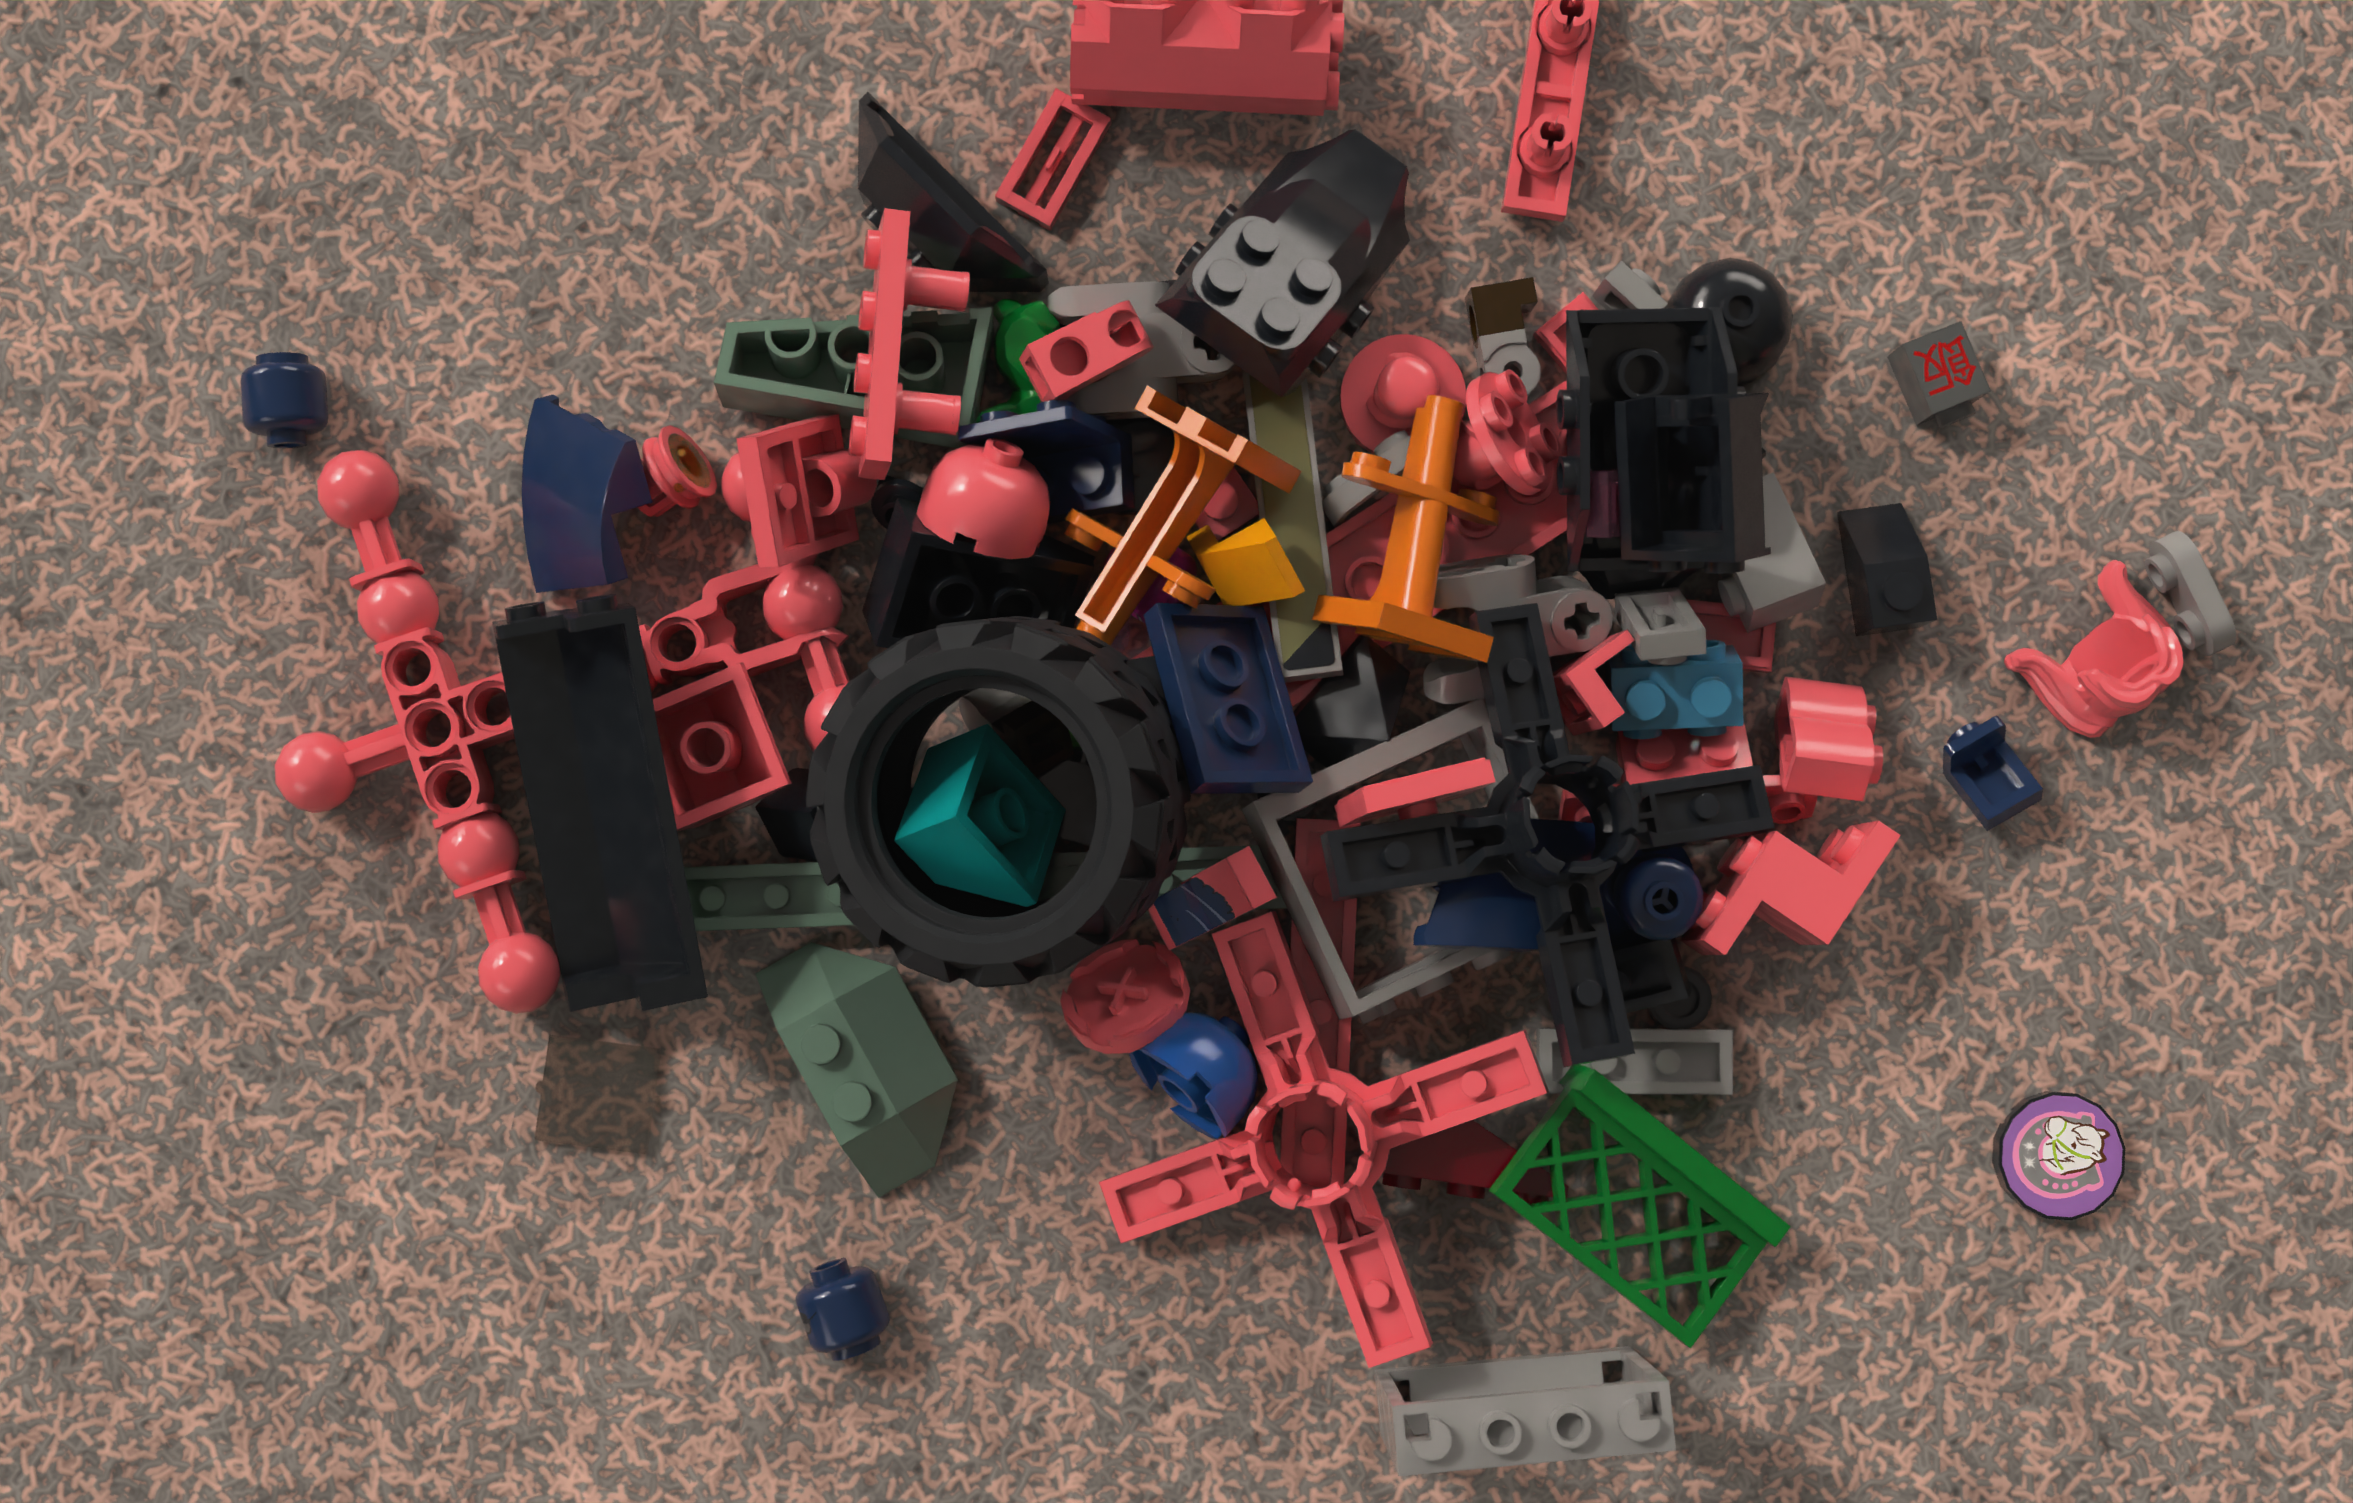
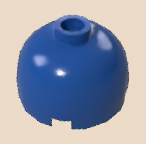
[1129,1012,1259,1139]

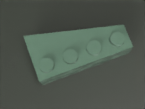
[714,307,994,448]

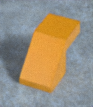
[1186,518,1305,606]

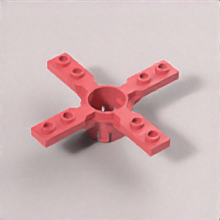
[1099,911,1549,1368]

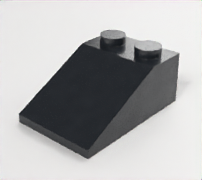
[862,498,1095,648]

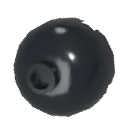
[1665,258,1793,386]

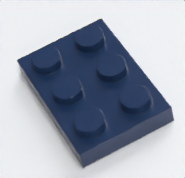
[1144,603,1313,794]

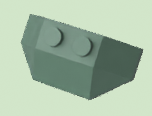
[755,942,959,1198]

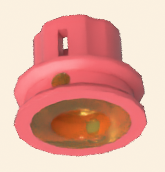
[638,425,717,517]

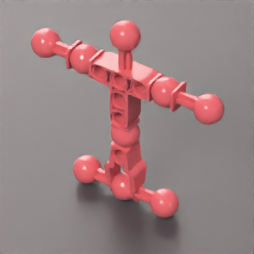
[275,450,849,1014]

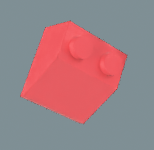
[652,663,792,831]

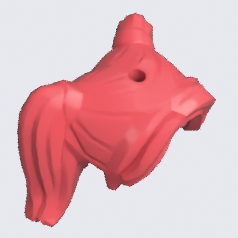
[2004,560,2184,738]

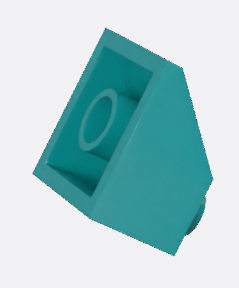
[894,724,1066,907]

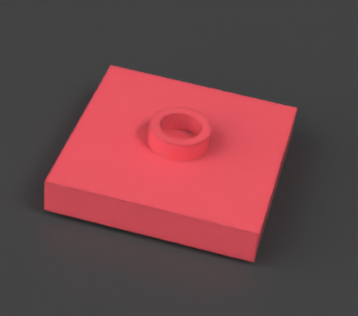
[1334,757,1496,827]

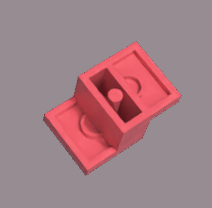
[1680,820,1901,955]

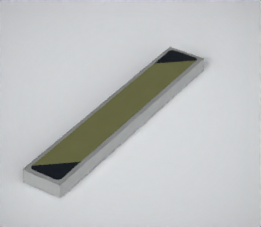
[1242,369,1343,683]

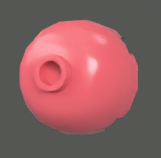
[916,438,1050,559]

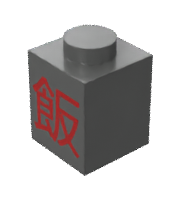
[1887,321,1991,428]

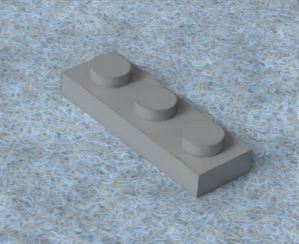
[1536,1028,1733,1095]

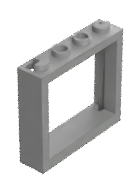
[1241,698,1539,1024]
[1374,1346,1676,1476]

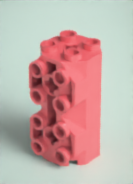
[1070,0,1344,116]

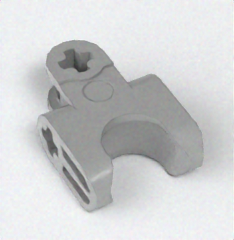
[1048,281,1236,420]
[1423,554,1613,704]

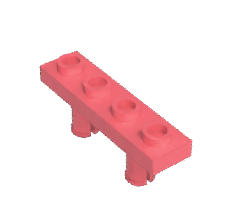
[1501,0,1599,222]
[849,208,970,480]

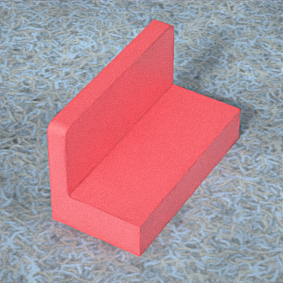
[1553,629,1635,736]

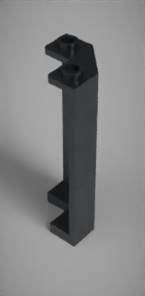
[492,594,708,1012]

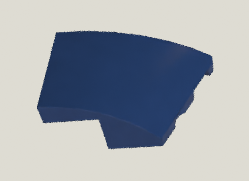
[522,395,652,593]
[1413,819,1600,952]

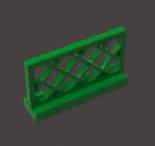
[1488,1065,1791,1348]

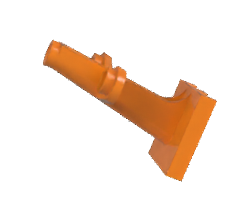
[1064,386,1302,646]
[1312,395,1500,662]

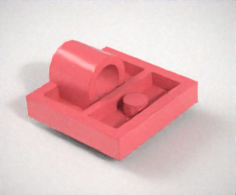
[736,414,877,568]

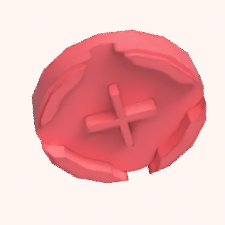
[1060,939,1191,1054]

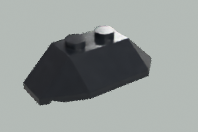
[858,92,1049,292]

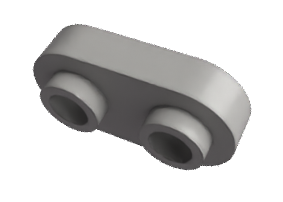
[1322,430,1411,528]
[2145,531,2236,656]

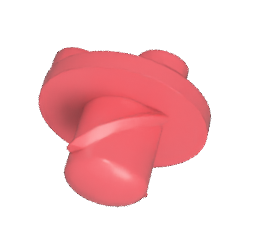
[1340,334,1466,455]
[1453,369,1561,495]

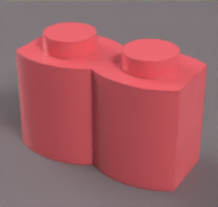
[1774,677,1883,801]

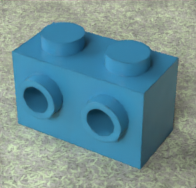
[1605,640,1743,739]

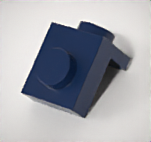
[1943,716,2043,831]

